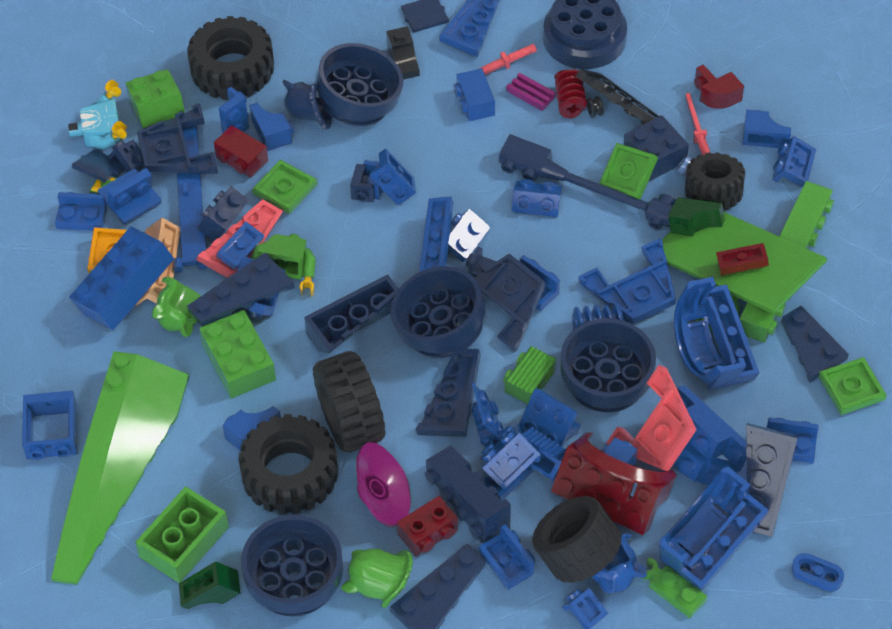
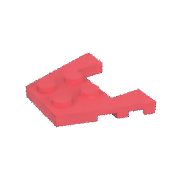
[606,365,696,471]

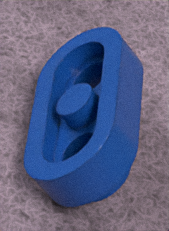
[791,553,844,592]

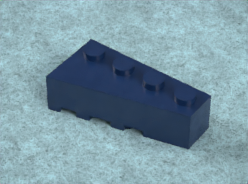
[425,445,511,543]

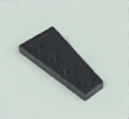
[576,69,659,124]

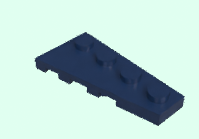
[416,349,481,437]
[390,543,485,629]

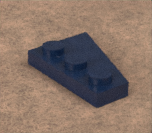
[781,306,849,383]

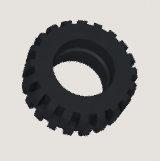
[187,16,274,100]
[312,351,386,453]
[239,414,338,515]

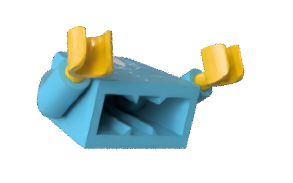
[68,80,127,150]

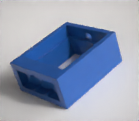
[22,390,77,459]

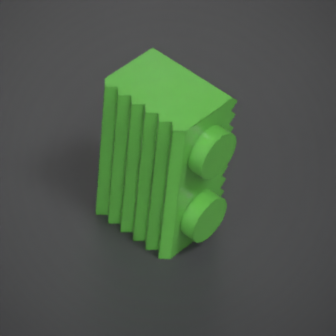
[503,346,556,404]

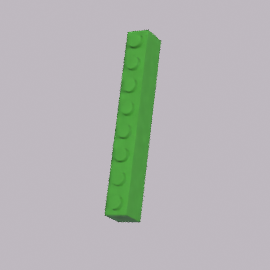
[740,181,834,343]

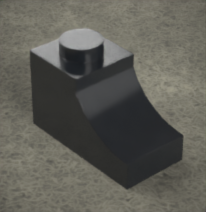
[386,26,420,80]

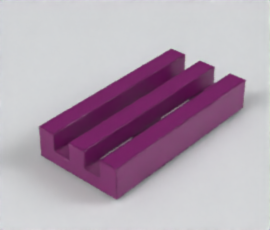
[506,73,556,111]

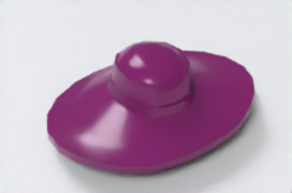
[356,442,411,527]

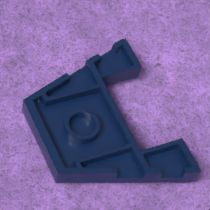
[137,103,218,174]
[475,253,546,352]

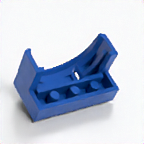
[674,277,760,390]
[659,466,769,591]

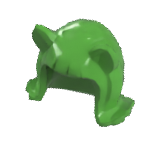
[152,277,201,338]
[341,548,413,608]

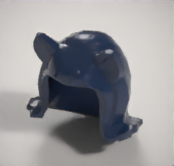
[282,80,332,129]

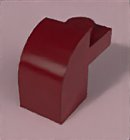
[694,64,744,109]

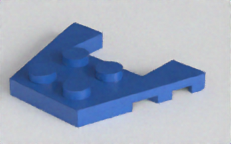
[578,238,676,324]

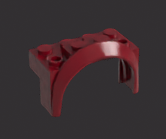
[551,432,677,535]

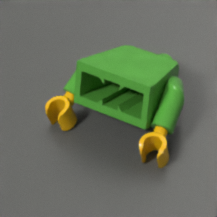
[251,234,316,297]

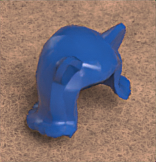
[592,533,647,594]

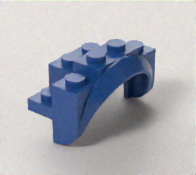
[673,385,747,485]

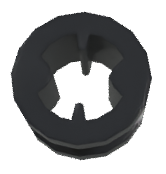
[586,96,604,118]

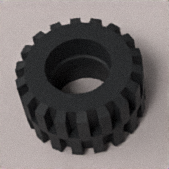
[685,152,745,210]

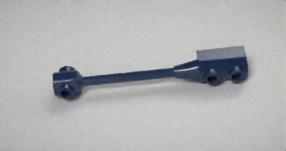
[499,134,676,230]

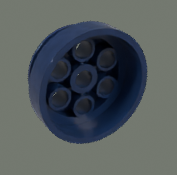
[543,0,627,69]
[315,43,403,126]
[391,266,486,358]
[560,318,656,412]
[241,515,343,617]

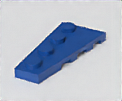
[440,0,500,57]

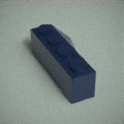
[304,274,399,353]

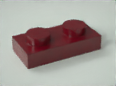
[716,243,769,275]

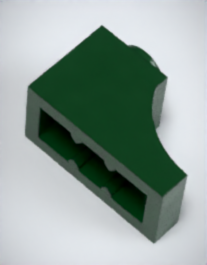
[668,197,725,236]
[179,561,241,609]

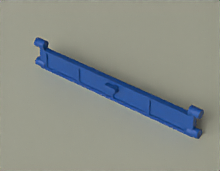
[165,119,207,273]

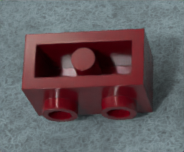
[214,125,268,178]
[397,495,458,557]

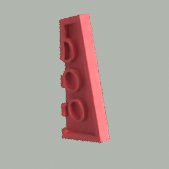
[196,199,283,278]

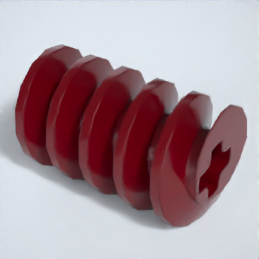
[554,69,587,119]

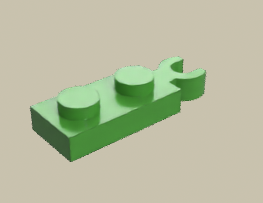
[643,557,708,618]

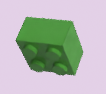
[125,69,185,128]

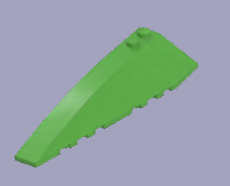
[51,351,189,585]

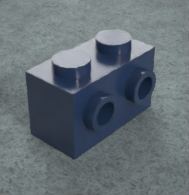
[197,186,249,242]

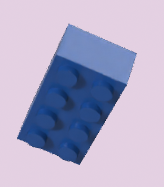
[69,226,174,331]

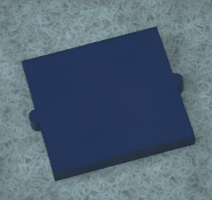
[401,0,449,33]
[72,149,125,183]

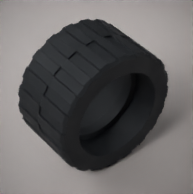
[532,496,621,583]

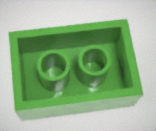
[199,310,276,399]
[135,486,229,583]

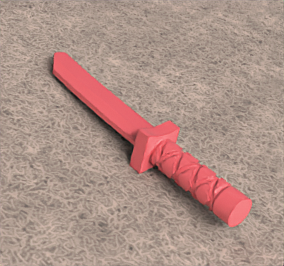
[479,44,537,75]
[685,93,711,155]

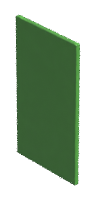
[662,212,827,314]

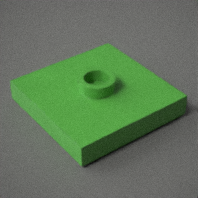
[599,143,658,200]
[252,160,317,214]
[818,357,887,415]

